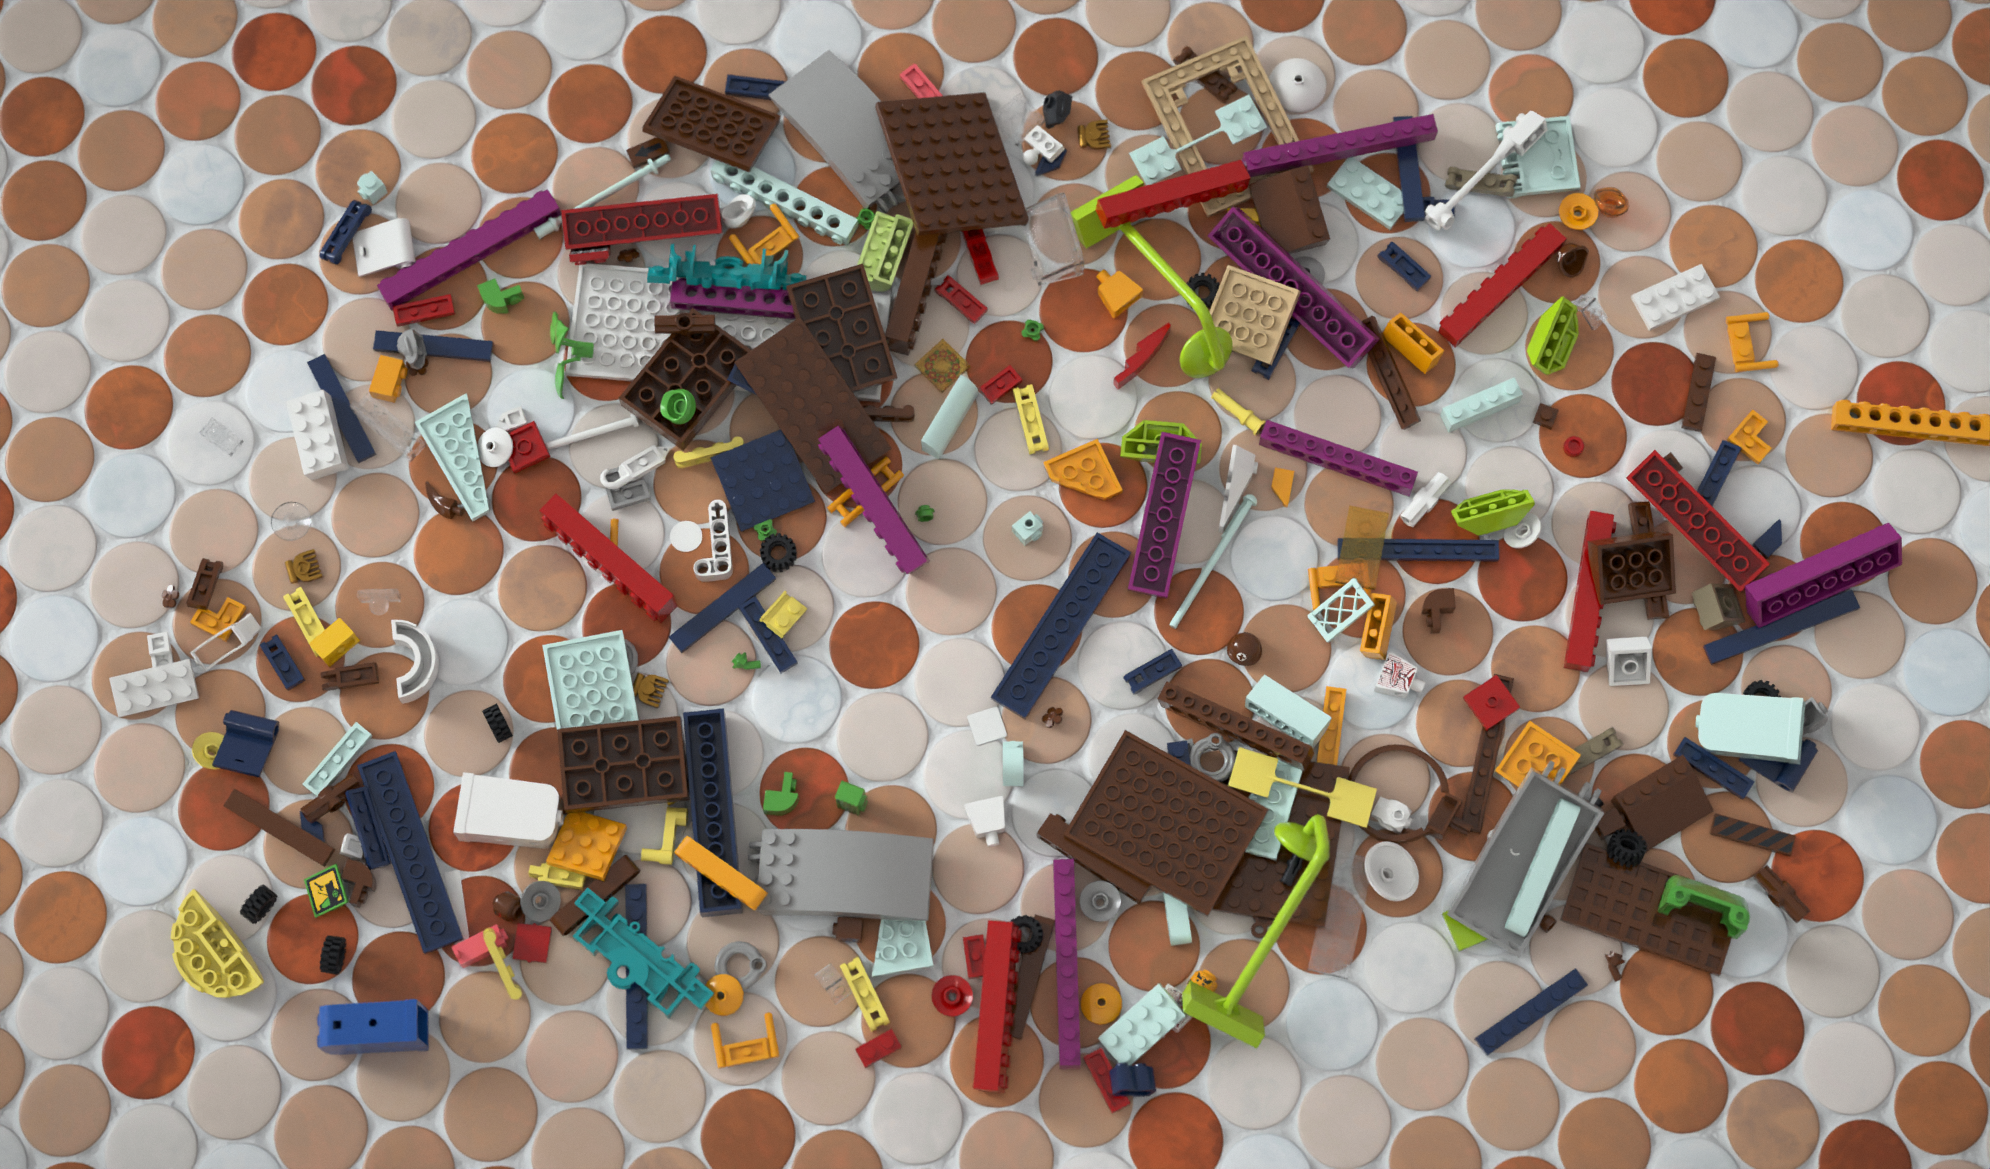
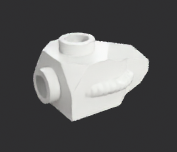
[1371,796,1412,835]

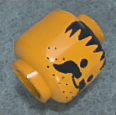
[1187,969,1218,992]

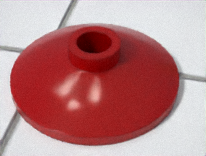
[931,975,973,1017]

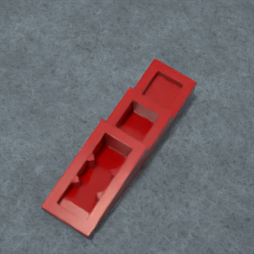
[961,229,999,285]
[1113,322,1171,390]

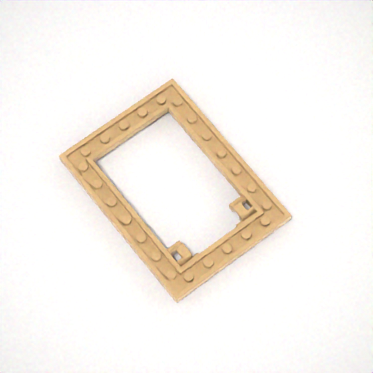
[1142,35,1314,218]

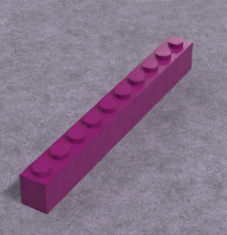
[1242,114,1438,178]
[377,189,561,311]
[1053,859,1081,1069]

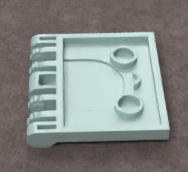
[1496,116,1581,198]

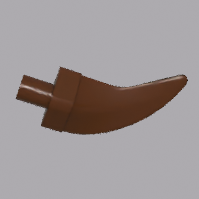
[425,481,464,519]

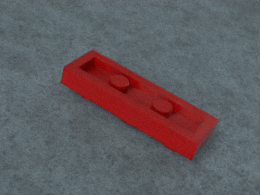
[393,294,455,327]
[1083,1047,1131,1114]

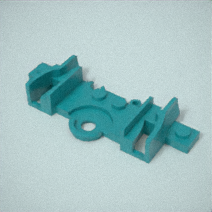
[647,244,807,290]
[573,887,714,1019]

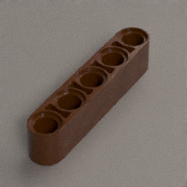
[550,855,641,936]

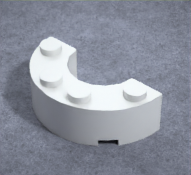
[391,620,439,704]

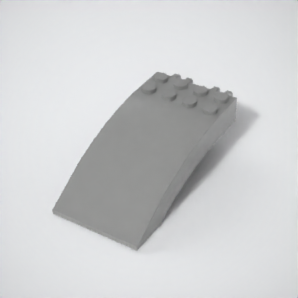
[768,50,900,213]
[1447,760,1604,957]
[748,829,934,921]

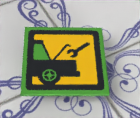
[304,864,348,918]

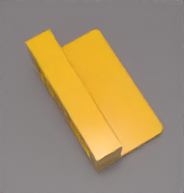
[309,618,360,667]

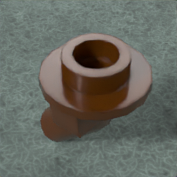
[1605,951,1625,982]

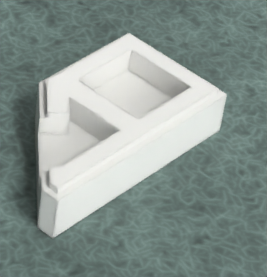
[496,406,528,433]

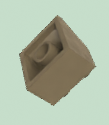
[1692,584,1745,630]

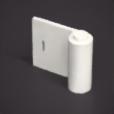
[353,218,416,277]

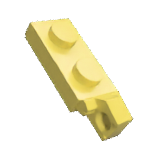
[528,863,586,890]

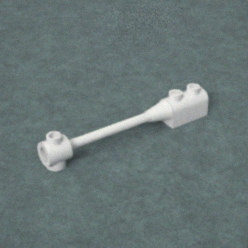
[1425,111,1547,230]

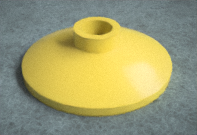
[192,732,224,769]

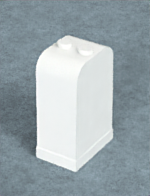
[454,772,565,849]

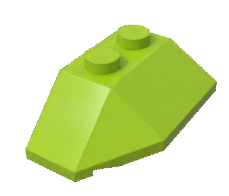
[1527,297,1579,375]
[1120,420,1202,464]
[1451,489,1535,536]

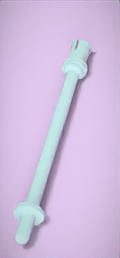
[534,155,671,239]

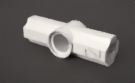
[1400,472,1452,527]

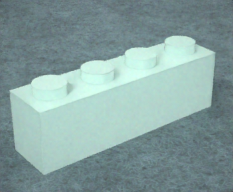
[1440,378,1523,433]

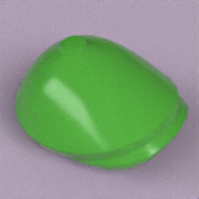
[660,389,696,424]

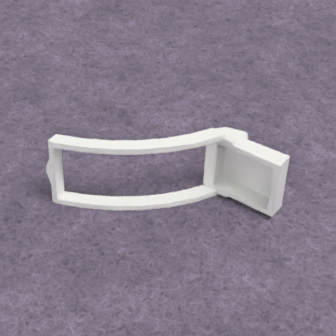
[190,613,262,672]

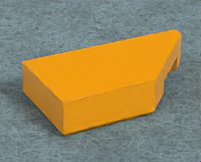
[1271,467,1295,508]

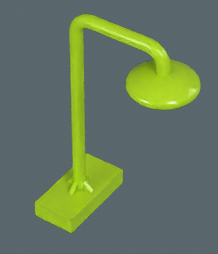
[1070,175,1233,378]
[1182,814,1330,1048]

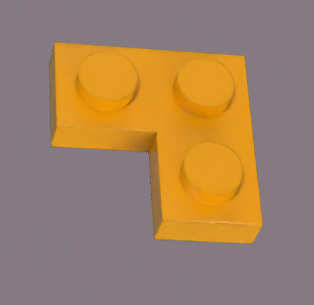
[1727,409,1772,465]
[190,597,246,642]

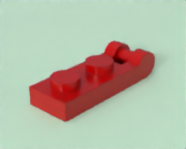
[934,275,988,324]

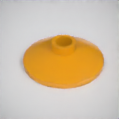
[1559,193,1598,230]
[705,974,744,1016]
[1081,983,1122,1025]

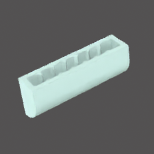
[921,375,978,459]
[1245,674,1332,749]

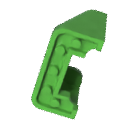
[1657,875,1750,939]

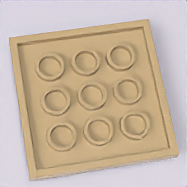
[1209,265,1301,365]

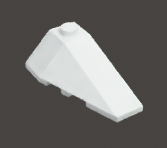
[1218,445,1258,533]

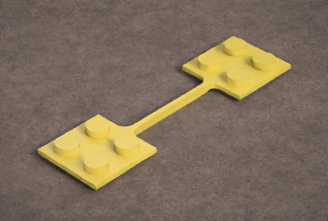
[1228,747,1377,828]

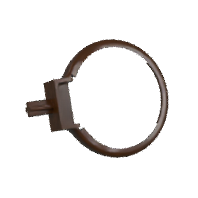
[1348,744,1473,844]

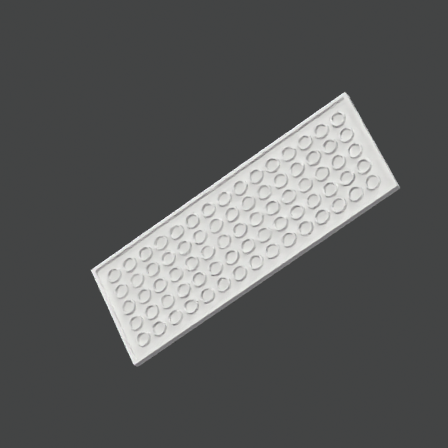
[565,263,892,402]

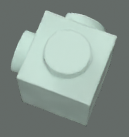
[357,171,388,205]
[1012,511,1043,546]

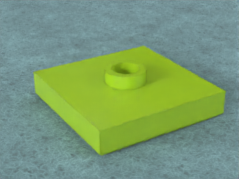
[1442,910,1488,952]

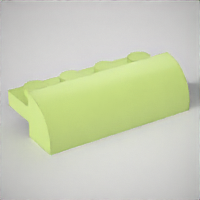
[857,211,913,291]

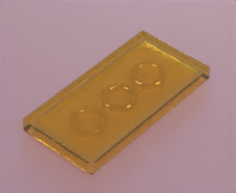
[1335,505,1389,590]

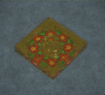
[914,339,970,393]

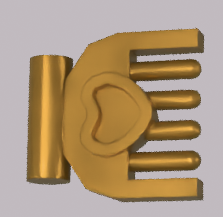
[1077,120,1111,150]
[285,549,323,584]
[633,673,669,708]

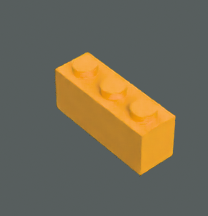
[1383,312,1444,374]
[1360,593,1397,660]

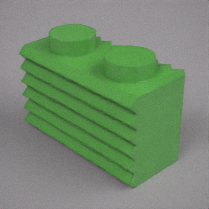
[835,781,868,815]

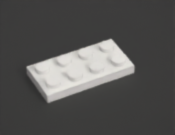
[1631,264,1720,331]
[109,659,199,717]

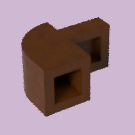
[1421,588,1456,634]
[341,859,376,908]

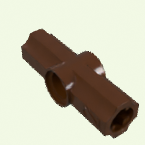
[654,312,716,336]
[300,774,361,824]
[1753,865,1810,924]

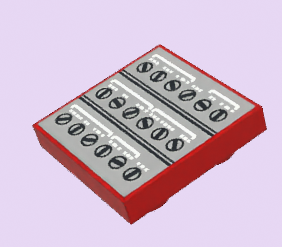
[569,245,611,265]

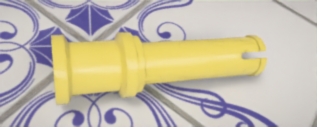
[1211,388,1266,436]

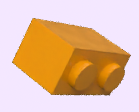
[369,355,408,403]

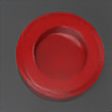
[1563,436,1584,457]

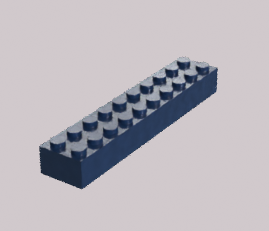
[683,708,743,917]

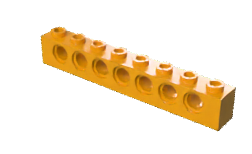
[1831,400,1990,446]

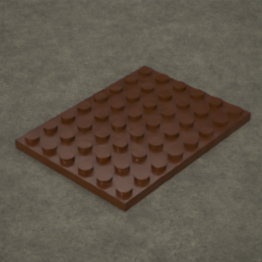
[875,92,1029,236]
[1063,730,1269,917]
[1212,750,1350,928]

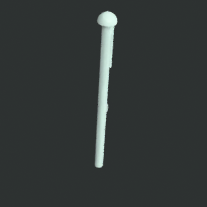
[1169,494,1257,629]

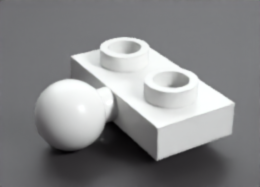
[1023,125,1065,165]

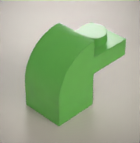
[477,279,524,314]
[763,772,799,816]

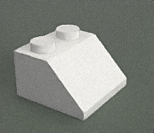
[1606,637,1652,686]

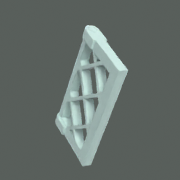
[1307,578,1375,643]

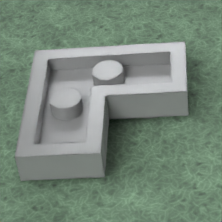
[601,467,651,511]

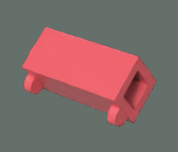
[452,924,509,969]

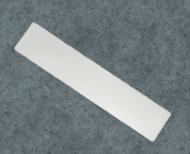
[444,870,469,945]

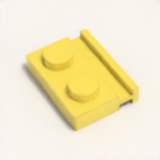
[759,591,807,638]

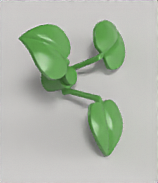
[550,311,594,399]

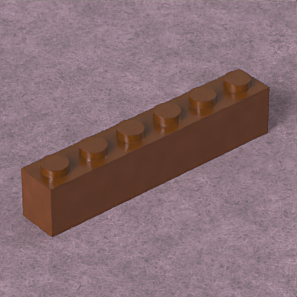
[1037,813,1152,905]

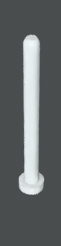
[546,414,639,450]

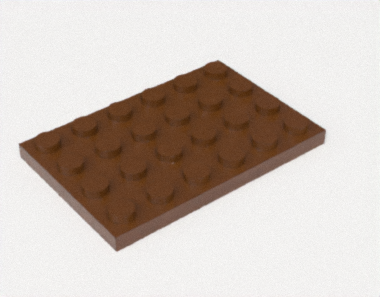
[642,76,781,173]

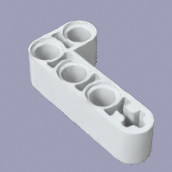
[693,500,733,582]

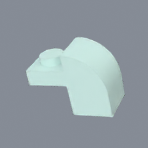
[1003,741,1023,786]

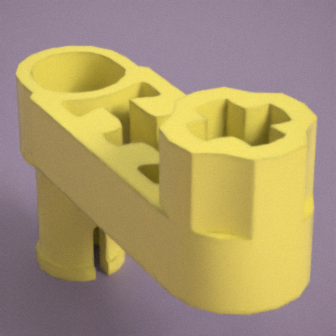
[641,807,688,865]

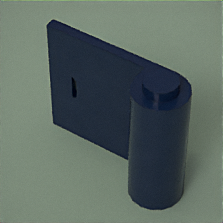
[212,710,280,778]
[1738,739,1818,792]

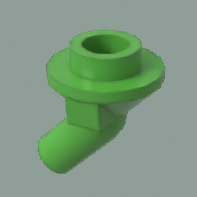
[732,652,761,670]

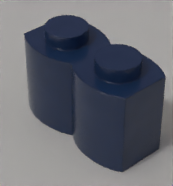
[1109,1063,1156,1097]

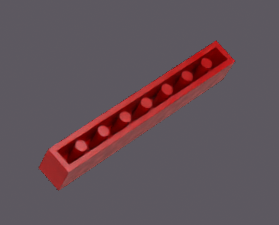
[1095,160,1250,229]
[1438,223,1567,348]
[1563,510,1617,672]

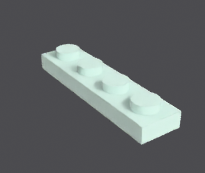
[302,722,372,797]

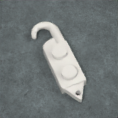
[600,445,670,489]

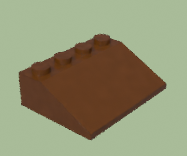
[1248,165,1330,254]
[1588,530,1676,605]
[1611,755,1714,852]

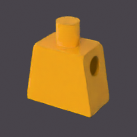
[1096,269,1143,319]

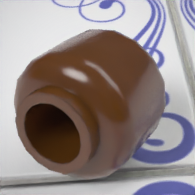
[493,891,523,922]

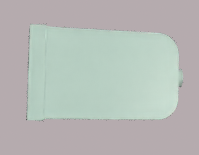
[1696,693,1805,765]

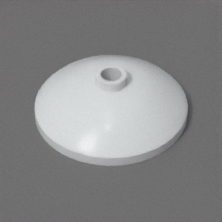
[1269,58,1326,113]
[1364,842,1419,901]

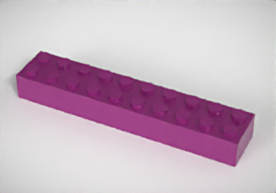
[1208,207,1380,368]

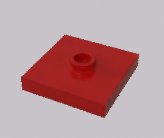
[508,421,551,474]
[1463,675,1520,731]

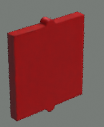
[512,923,552,963]

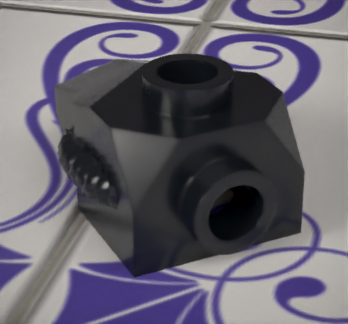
[1043,91,1073,129]

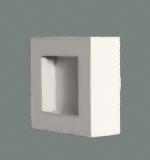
[340,833,363,861]

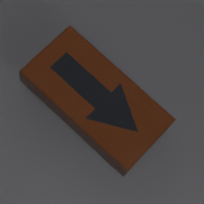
[626,137,670,169]

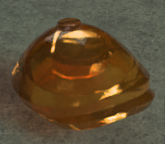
[1594,187,1629,218]

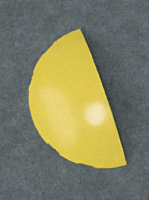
[171,889,264,998]

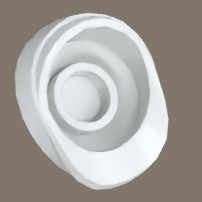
[721,194,756,228]

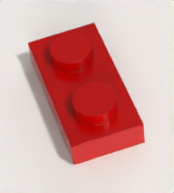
[979,365,1022,405]
[963,934,985,979]
[855,1029,902,1068]

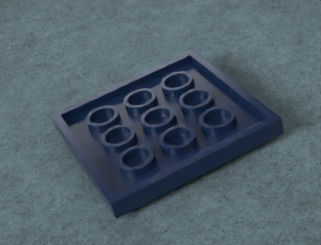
[711,429,815,532]

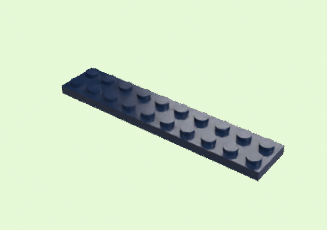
[991,532,1131,719]
[357,751,464,954]

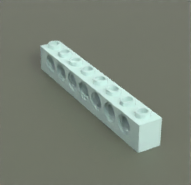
[710,160,859,246]

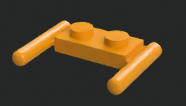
[729,204,800,264]
[1726,312,1779,372]
[1308,563,1371,610]
[711,1012,780,1069]

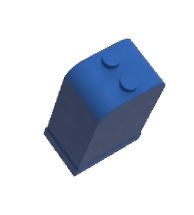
[317,999,429,1055]

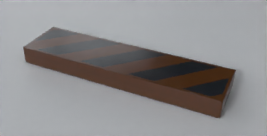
[1710,813,1796,856]

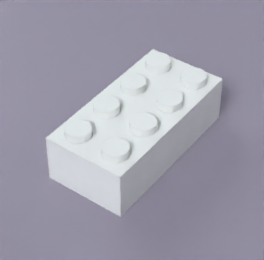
[286,390,349,480]

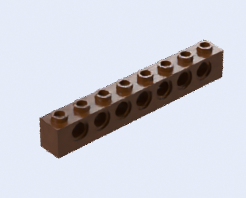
[1157,681,1314,771]

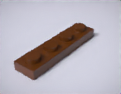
[1681,353,1716,432]

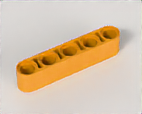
[674,836,768,910]

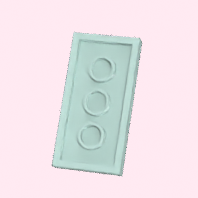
[1327,157,1404,230]
[1098,983,1187,1066]

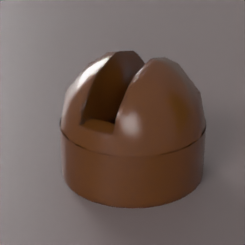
[1539,914,1557,933]

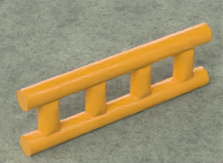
[827,456,904,527]

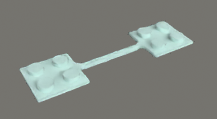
[1129,95,1267,186]

